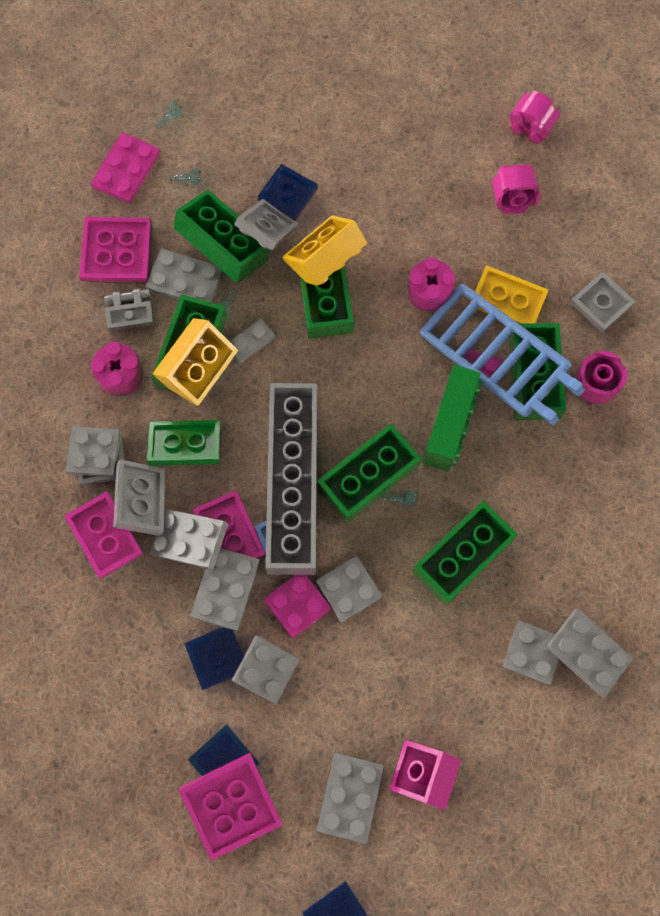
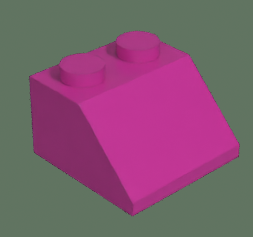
[389,740,461,811]

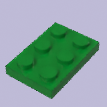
[147,420,221,466]

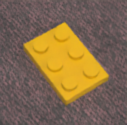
[470,265,549,324]

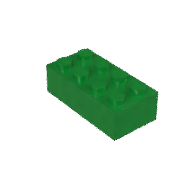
[174,189,270,284]
[299,265,354,339]
[151,294,227,392]
[509,323,566,420]
[422,364,483,472]
[317,423,422,524]
[412,500,518,606]

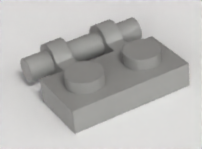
[104,288,154,332]

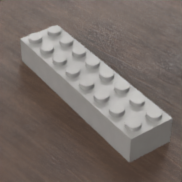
[266,383,317,575]

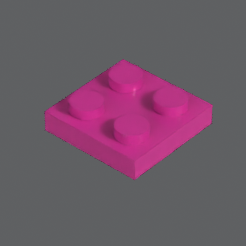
[263,575,332,639]

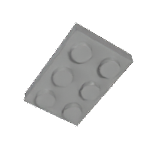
[234,199,298,250]
[145,248,224,303]
[113,459,165,536]
[149,509,228,570]
[190,548,260,631]
[546,609,633,697]
[316,753,384,844]

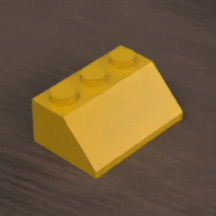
[282,215,367,286]
[152,318,239,406]

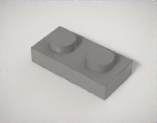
[229,319,275,364]

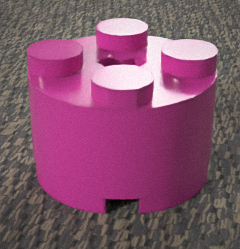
[509,91,560,144]
[492,164,541,214]
[408,257,455,311]
[91,342,142,396]
[574,351,628,404]

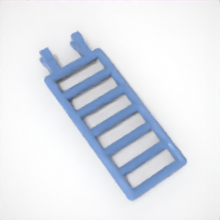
[419,284,585,426]

